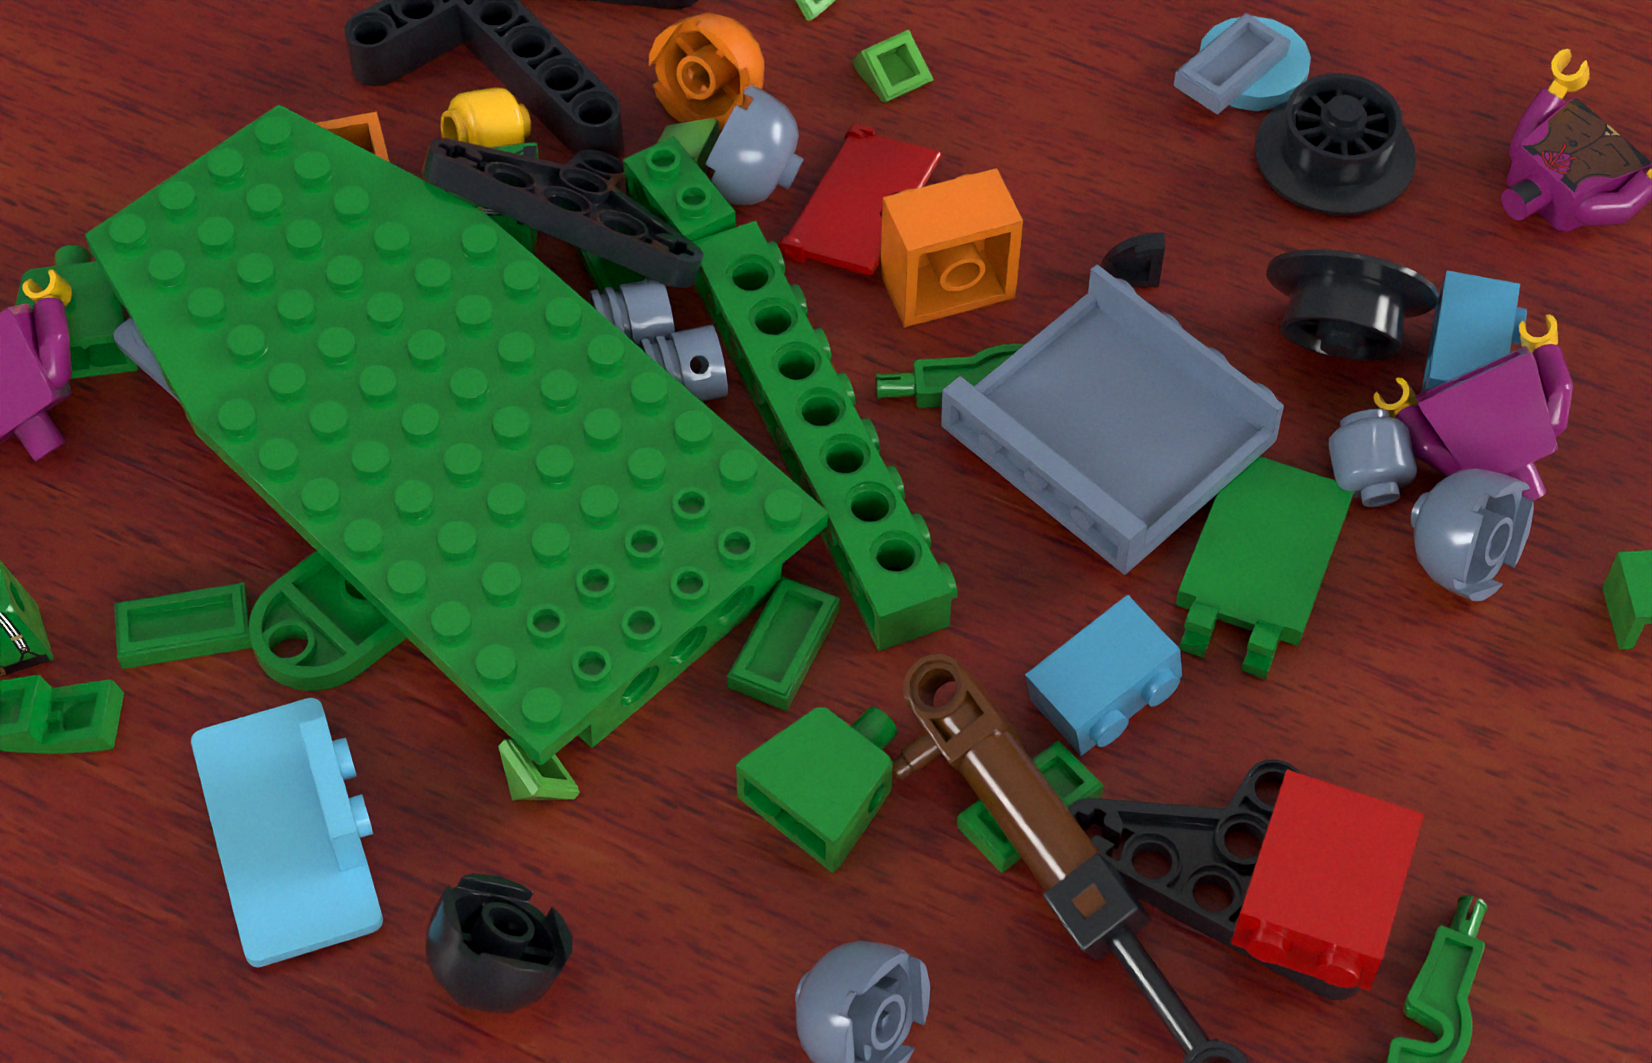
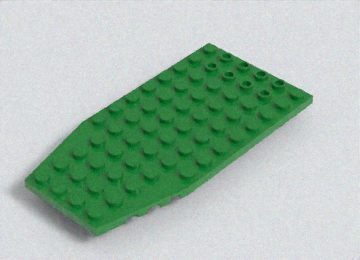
[85,105,829,766]

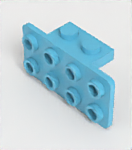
[191,698,383,967]

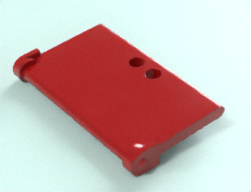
[777,124,942,275]

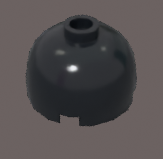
[426,873,573,1013]

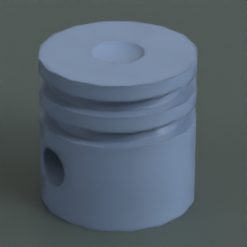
[589,279,675,347]
[639,325,728,402]

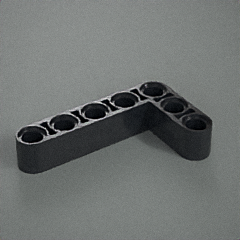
[345,0,624,158]

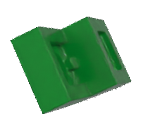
[0,675,124,754]

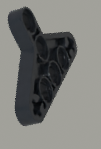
[421,138,704,288]
[1067,759,1362,1000]

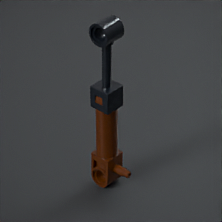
[892,653,1257,1063]

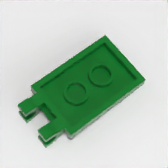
[1175,456,1354,679]

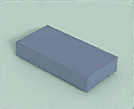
[1173,13,1290,115]

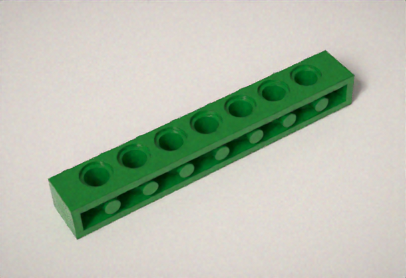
[692,221,957,652]

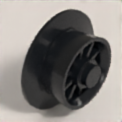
[1255,73,1416,216]
[1266,249,1438,361]

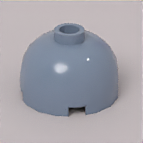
[705,84,804,205]
[1411,468,1534,601]
[795,941,930,1063]

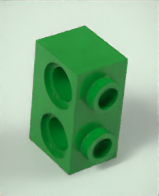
[623,136,736,241]

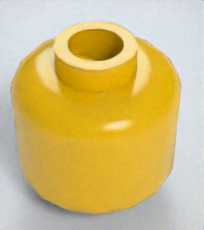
[441,87,531,148]

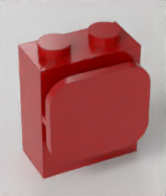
[1231,769,1424,991]

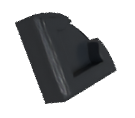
[1100,232,1165,287]

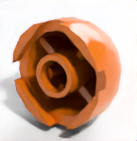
[649,12,764,130]

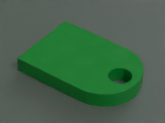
[249,551,407,691]

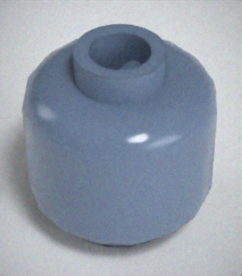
[1329,409,1417,507]

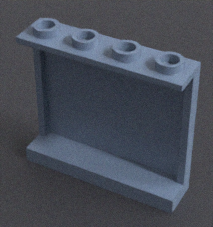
[941,264,1284,575]

